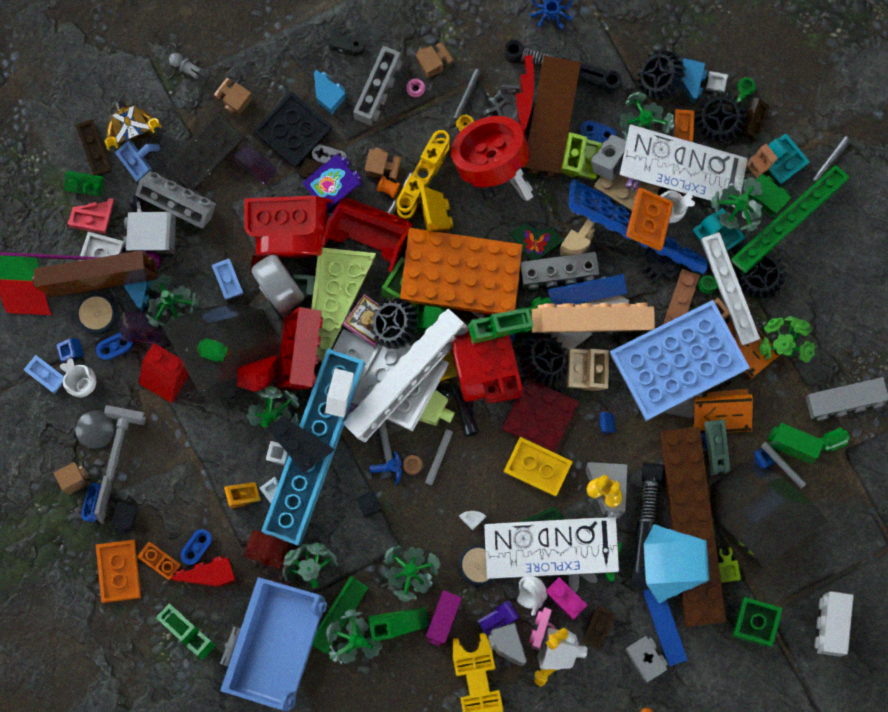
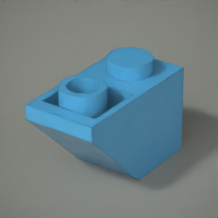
[680,58,707,104]
[314,70,346,115]
[123,280,152,312]

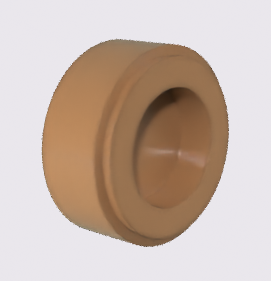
[403,455,422,475]

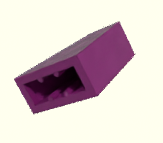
[426,590,462,646]

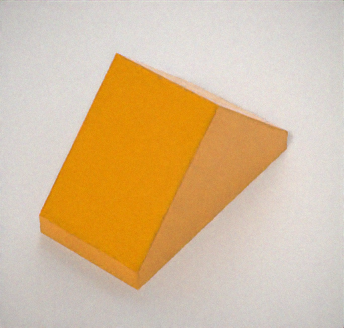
[224,482,261,509]

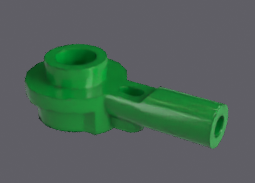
[733,77,756,113]
[698,275,719,294]

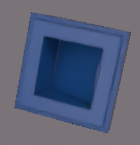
[57,338,84,363]
[599,412,616,434]

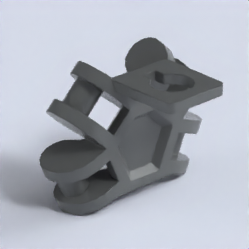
[483,84,533,130]

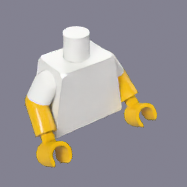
[534,628,587,686]

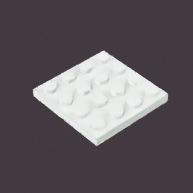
[352,343,449,432]

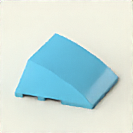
[644,524,709,603]

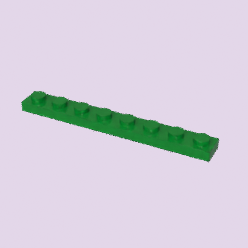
[732,165,849,274]

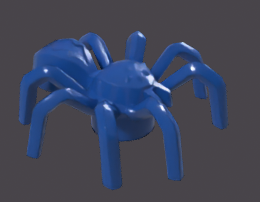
[529,0,574,30]

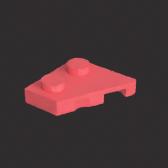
[68,198,114,234]

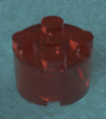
[243,530,289,569]

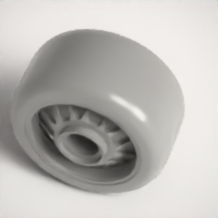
[251,255,305,314]

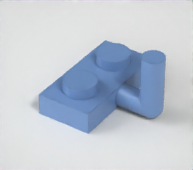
[115,140,160,182]

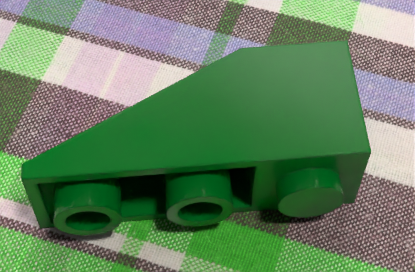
[368,607,429,641]

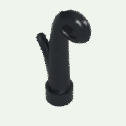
[437,380,479,437]

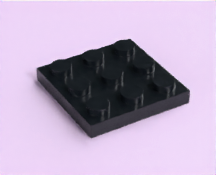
[253,91,333,169]

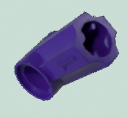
[478,600,520,636]

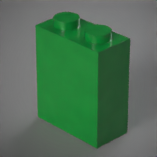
[767,423,825,464]

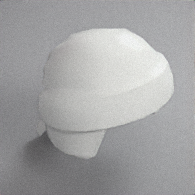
[660,190,695,223]
[60,358,97,398]
[517,575,547,616]

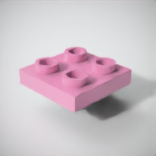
[529,608,555,651]

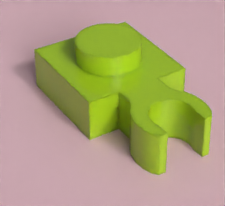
[718,548,741,583]

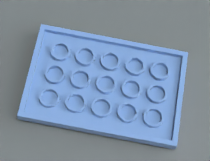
[610,300,750,421]

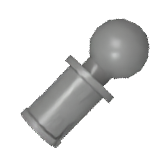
[169,53,202,79]

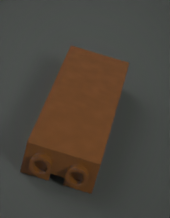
[524,56,581,178]
[32,250,157,297]

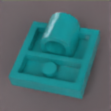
[768,133,810,186]
[692,208,746,252]

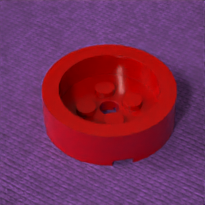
[451,116,530,187]

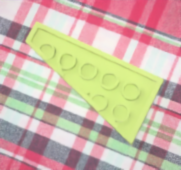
[311,248,376,362]

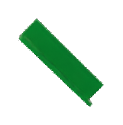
[312,576,369,655]

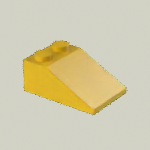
[420,186,453,234]

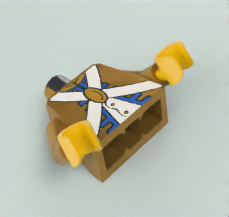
[105,100,162,150]

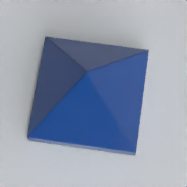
[754,448,775,469]

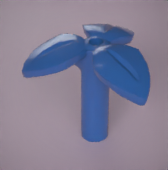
[370,451,402,485]

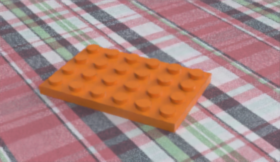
[400,228,522,315]

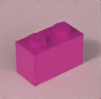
[546,577,587,621]

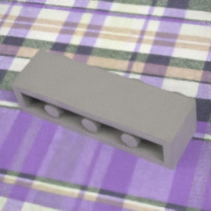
[805,377,888,421]

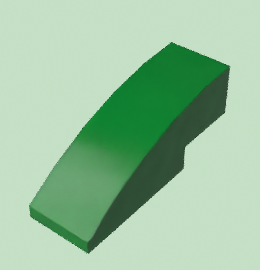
[468,308,534,344]
[156,603,216,660]

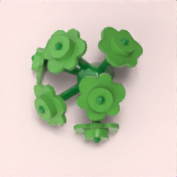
[759,316,815,363]

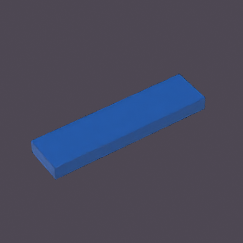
[548,274,627,307]
[643,589,687,667]

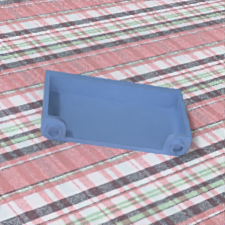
[220,577,327,712]

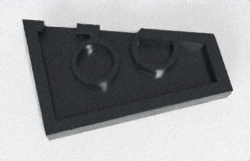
[268,416,335,474]

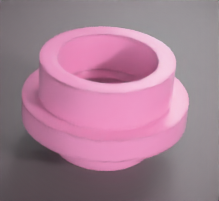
[406,79,425,98]

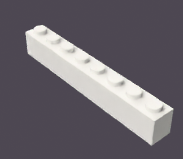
[343,309,469,443]

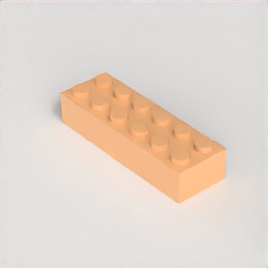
[532,303,655,333]

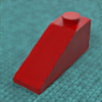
[237,355,278,392]

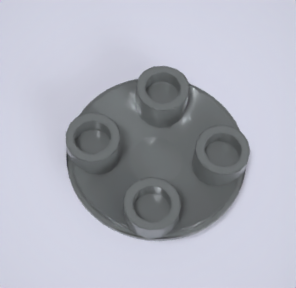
[76,411,115,449]

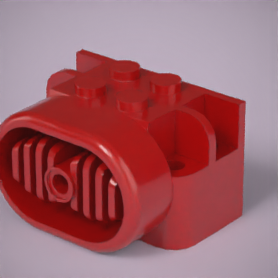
[244,196,333,258]
[451,330,522,404]

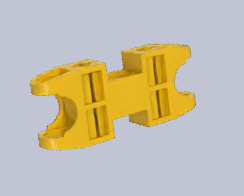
[396,130,450,219]
[453,633,503,712]

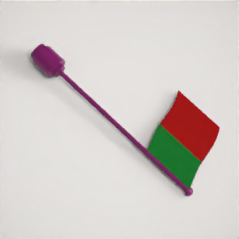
[0,252,161,315]

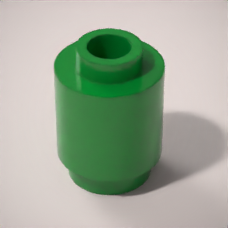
[197,338,228,362]
[819,427,850,452]

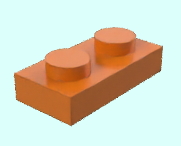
[674,109,694,142]

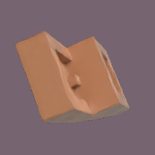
[746,144,778,178]

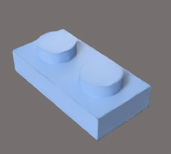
[212,259,243,301]
[24,355,64,394]

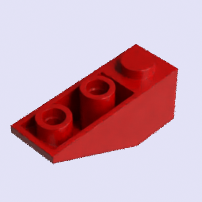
[172,556,236,587]

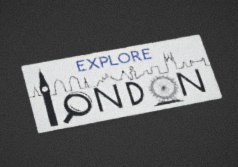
[620,125,747,208]
[485,517,619,579]

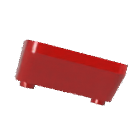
[322,198,412,272]

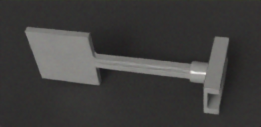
[94,405,146,523]

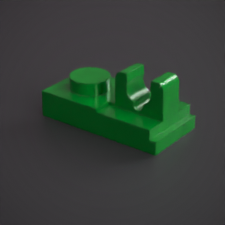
[64,171,104,196]

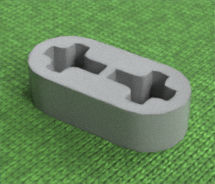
[312,145,347,164]

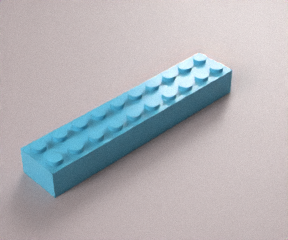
[261,348,366,546]

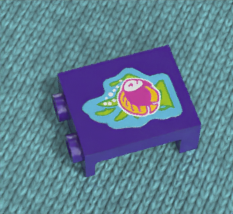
[303,154,363,214]

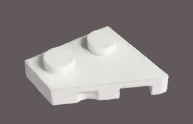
[509,168,534,201]

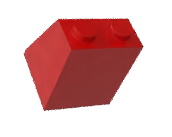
[139,343,192,403]

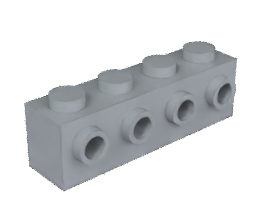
[353,46,403,126]
[135,171,216,228]
[520,252,599,290]

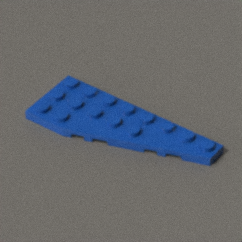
[569,179,707,274]

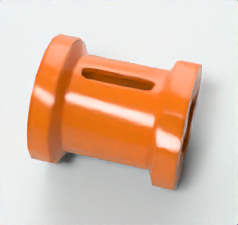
[377,176,401,199]

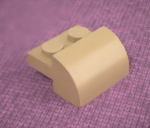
[560,219,595,256]
[567,348,609,391]

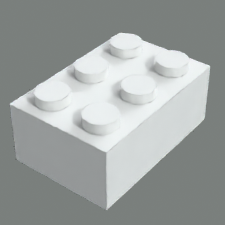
[815,592,853,657]

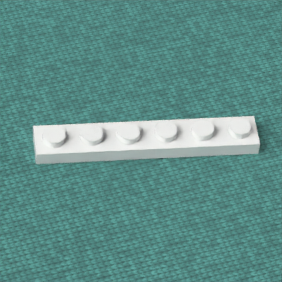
[701,232,760,346]

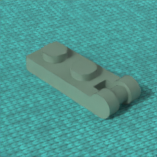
[704,419,730,476]

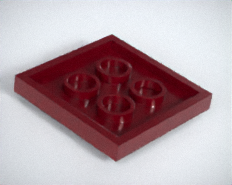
[502,378,579,453]

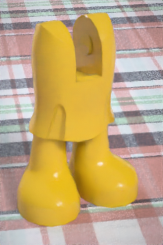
[587,475,622,508]

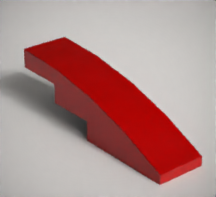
[515,55,534,134]

